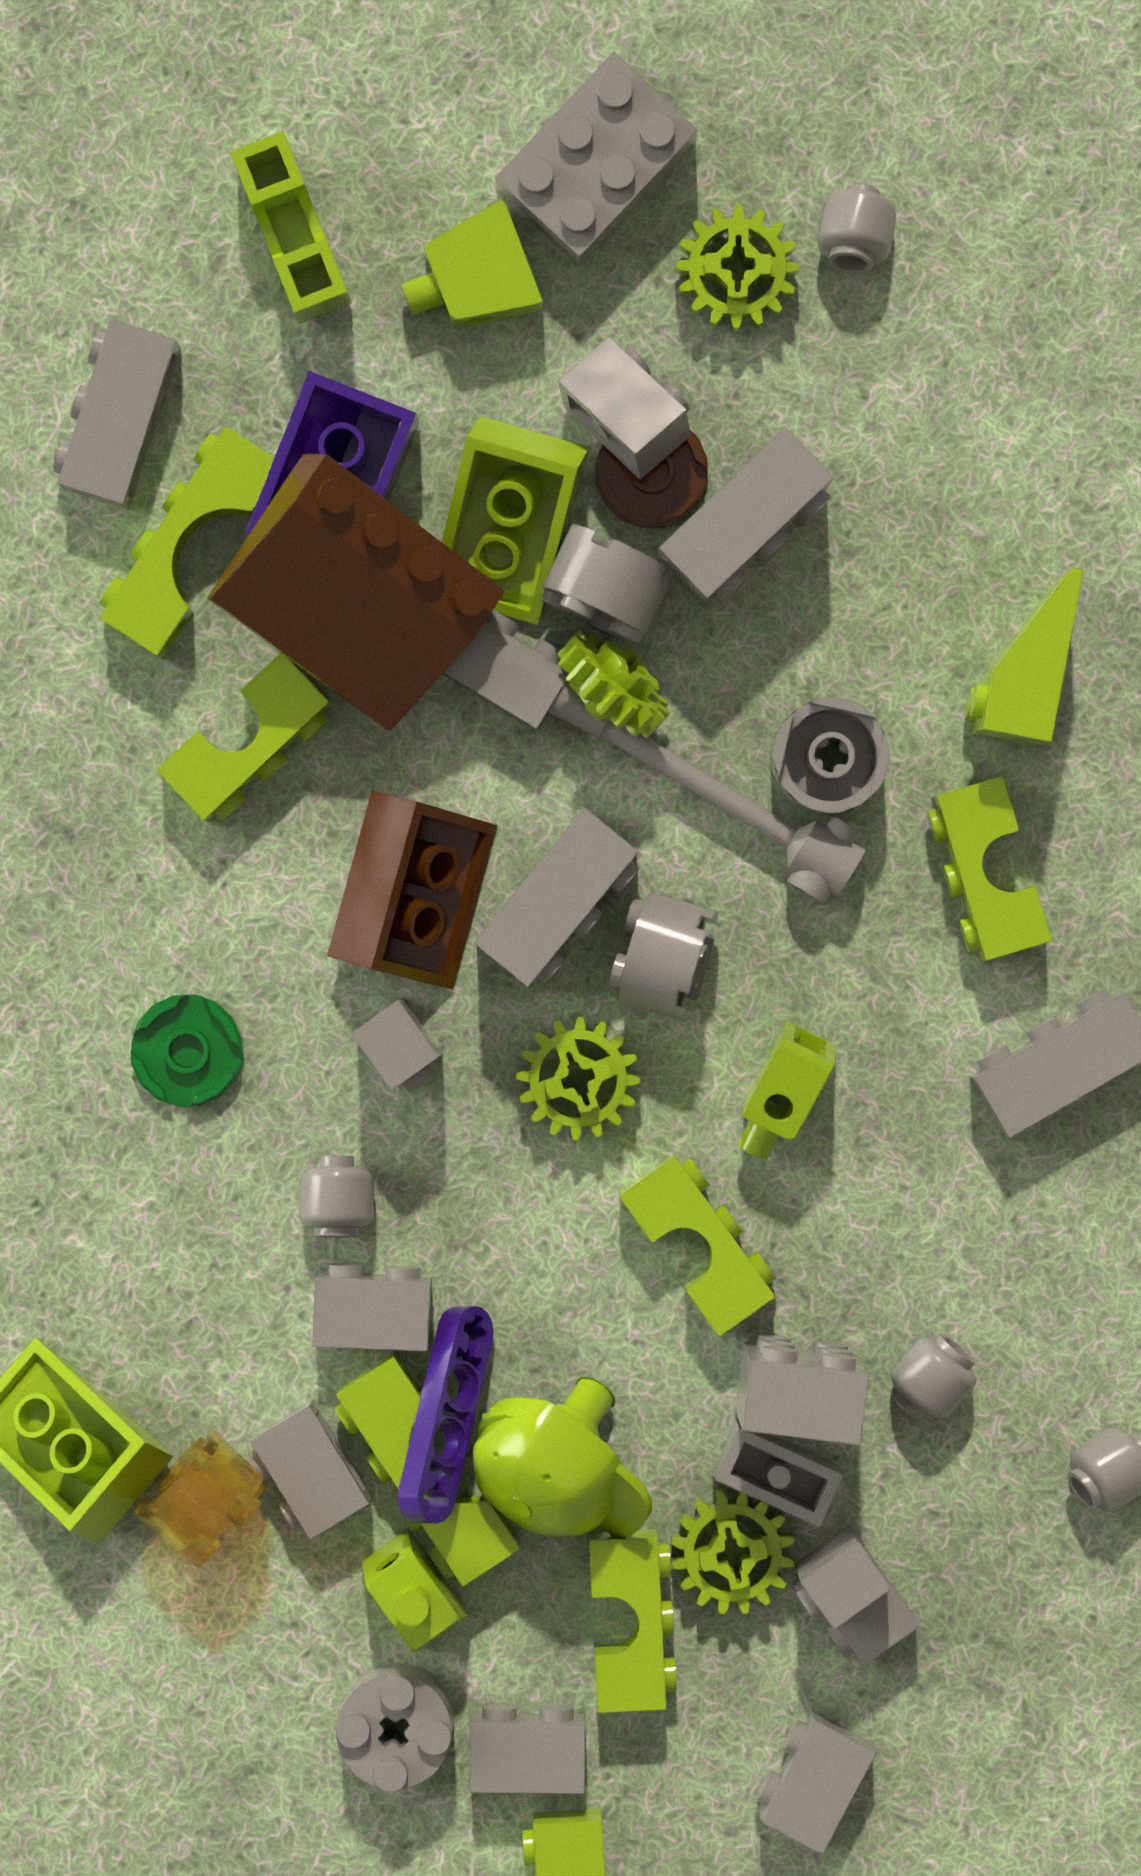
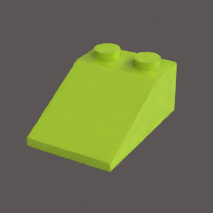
[442,416,590,625]
[964,568,1084,747]
[0,1337,174,1544]

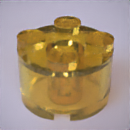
[134,1429,266,1568]

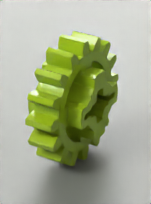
[675,204,800,332]
[557,630,670,738]
[516,1016,640,1141]
[671,1488,794,1615]

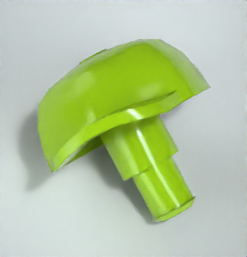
[473,1377,652,1538]

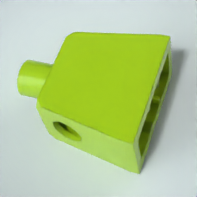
[401,199,543,329]
[737,1020,836,1160]
[362,1528,471,1652]

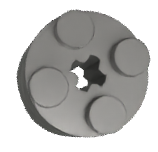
[540,524,675,644]
[771,697,890,815]
[609,892,718,1022]
[336,1664,453,1792]

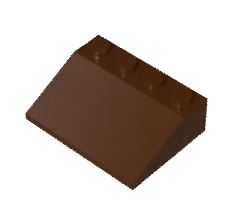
[207,454,505,731]

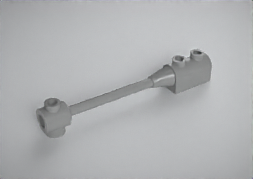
[443,610,866,905]

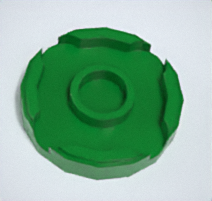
[130,994,244,1107]

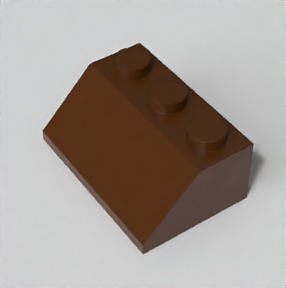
[327,791,497,990]

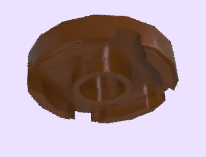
[596,430,708,528]

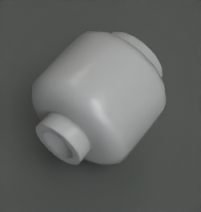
[817,183,896,274]
[299,1155,374,1238]
[891,1334,976,1421]
[1067,1427,1141,1513]

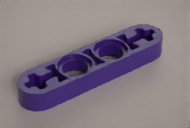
[397,1306,494,1524]

